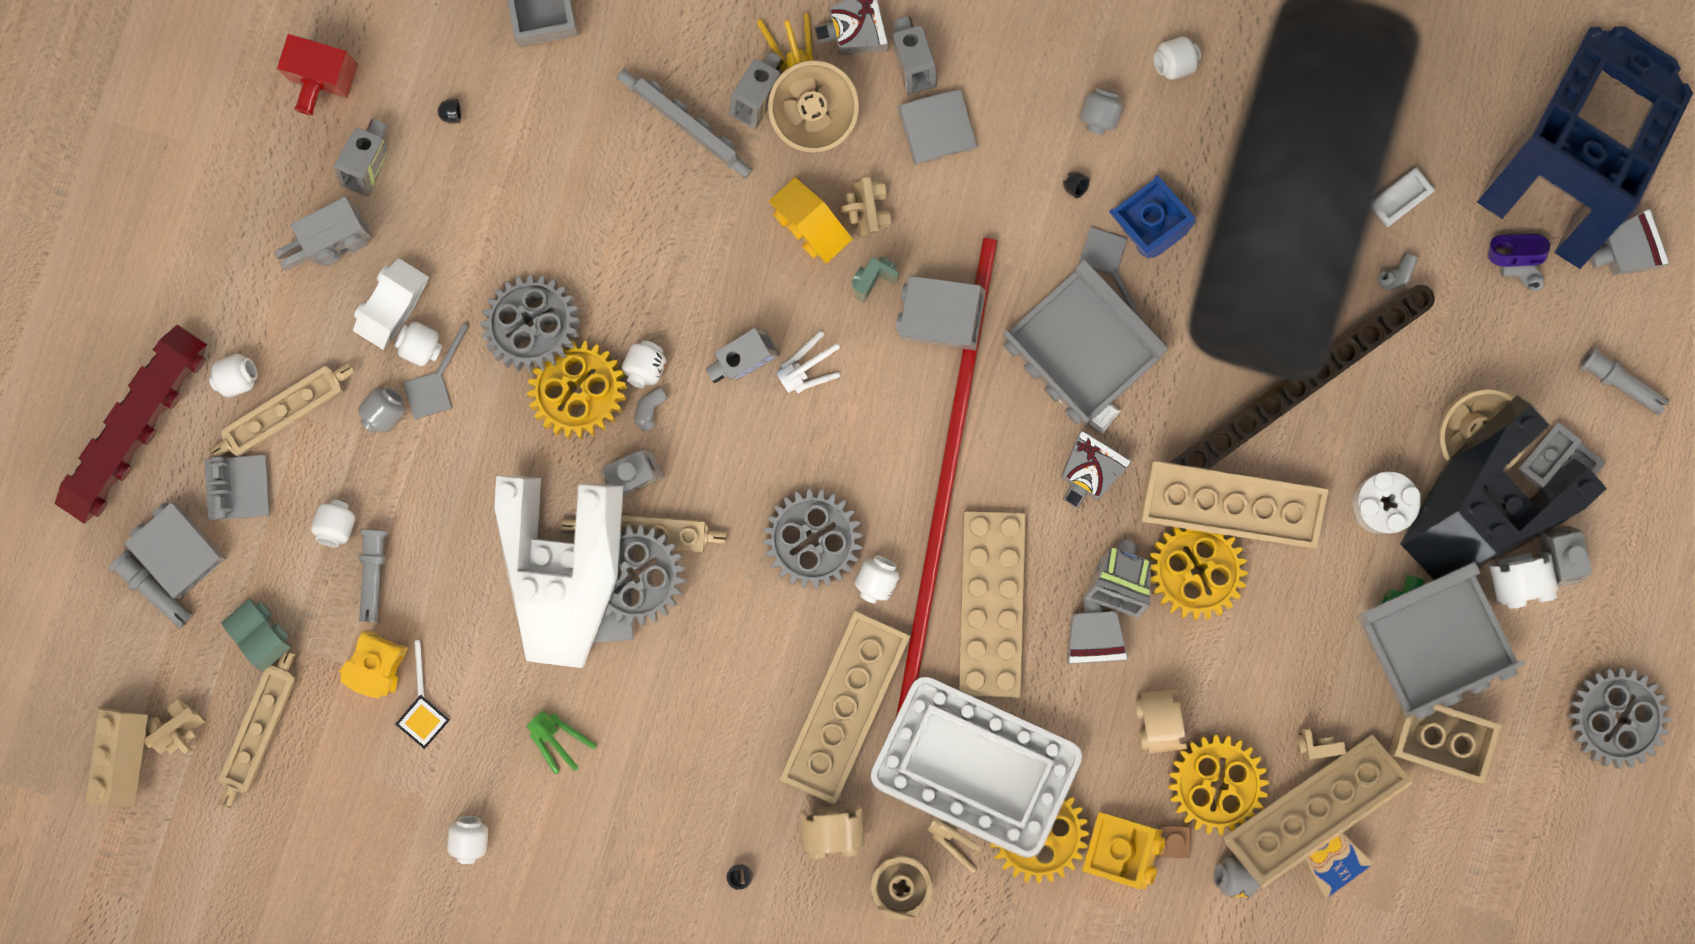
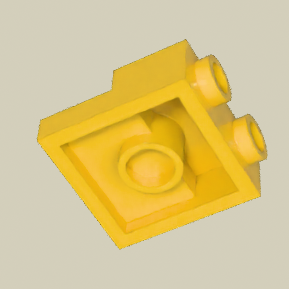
[1082,812,1165,890]

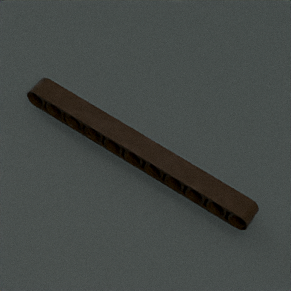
[1170,285,1435,469]

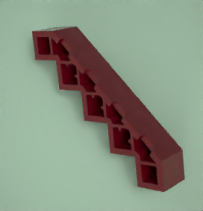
[54,325,207,524]

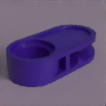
[1488,234,1550,267]

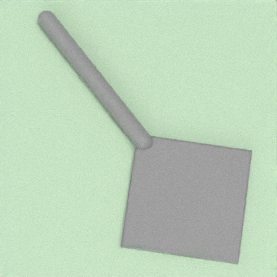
[1079,227,1142,320]
[404,323,468,419]

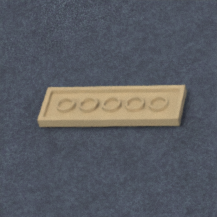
[1138,459,1329,549]
[959,511,1025,697]
[779,611,910,805]
[1224,734,1412,889]

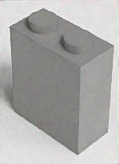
[896,276,986,350]
[125,503,226,599]

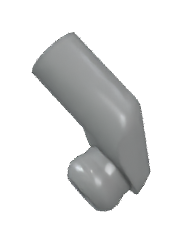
[1378,253,1418,290]
[1500,266,1544,291]
[634,387,668,431]

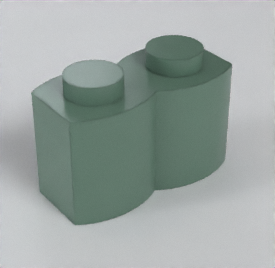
[221,598,291,671]

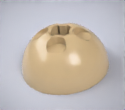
[768,61,859,153]
[1438,388,1525,472]

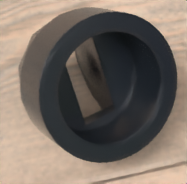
[437,98,461,124]
[1063,171,1090,198]
[727,864,753,890]

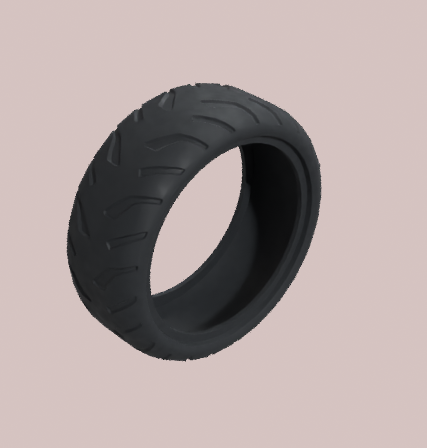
[1187,0,1421,380]

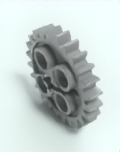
[480,275,581,373]
[763,489,862,589]
[604,525,687,625]
[1567,668,1671,768]

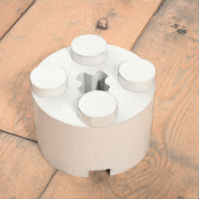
[1352,472,1421,535]
[1489,552,1559,609]

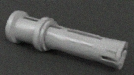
[1579,346,1669,415]
[359,529,388,622]
[109,550,193,629]

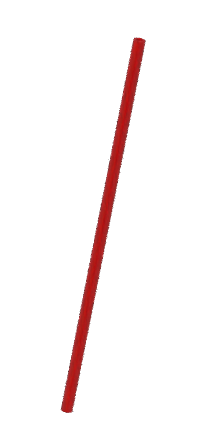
[895,238,998,720]

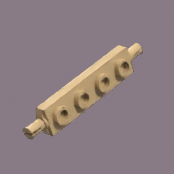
[208,362,356,457]
[561,514,726,552]
[218,651,297,809]

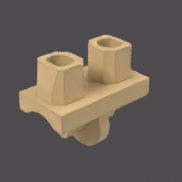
[839,177,891,238]
[144,699,206,754]

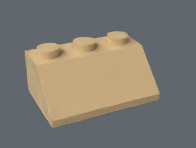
[85,707,148,807]

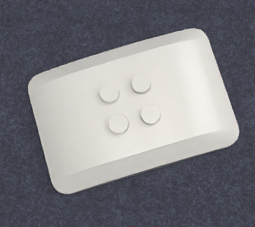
[871,677,1082,858]

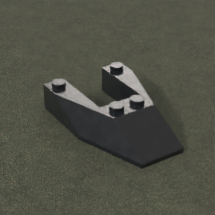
[1400,395,1607,580]

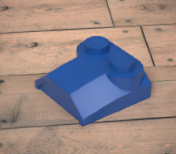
[1109,175,1196,259]

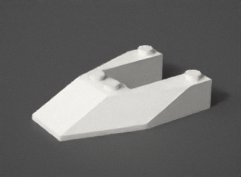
[494,475,624,668]

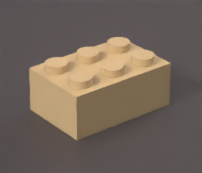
[1388,704,1502,785]

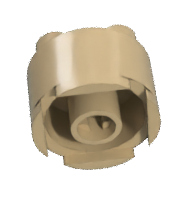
[1135,687,1187,754]
[800,804,865,859]
[870,854,933,920]

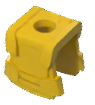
[339,630,408,698]

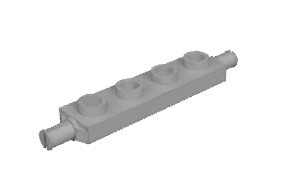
[617,68,753,179]

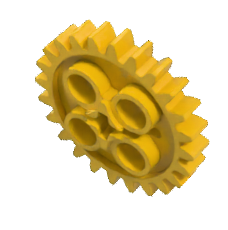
[527,341,627,440]
[1149,527,1248,621]
[1167,734,1269,835]
[990,797,1089,884]

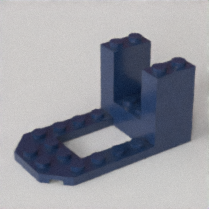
[1477,26,1693,269]

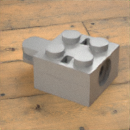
[275,196,373,271]

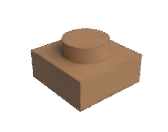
[1158,826,1190,858]

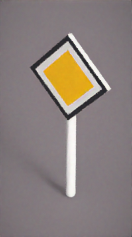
[395,639,450,750]

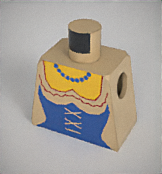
[1302,833,1373,899]

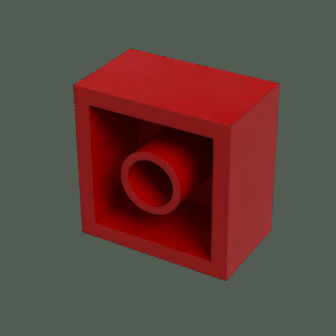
[277,34,358,116]

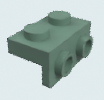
[851,257,899,302]

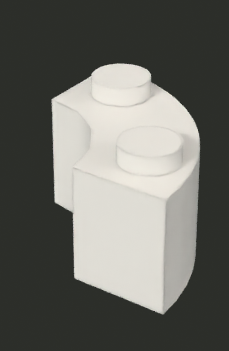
[353,258,429,350]

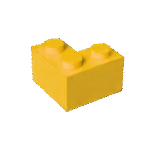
[768,177,853,264]

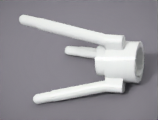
[776,331,840,393]

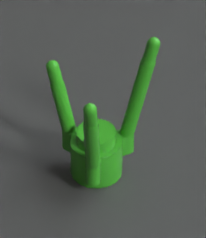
[526,711,597,774]

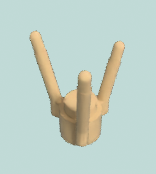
[927,817,981,873]

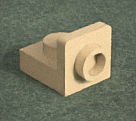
[1296,728,1346,760]

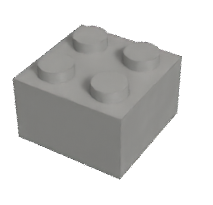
[507,0,579,47]

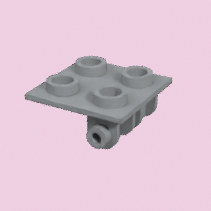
[204,455,270,520]

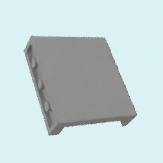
[1003,260,1168,427]
[1357,562,1525,720]

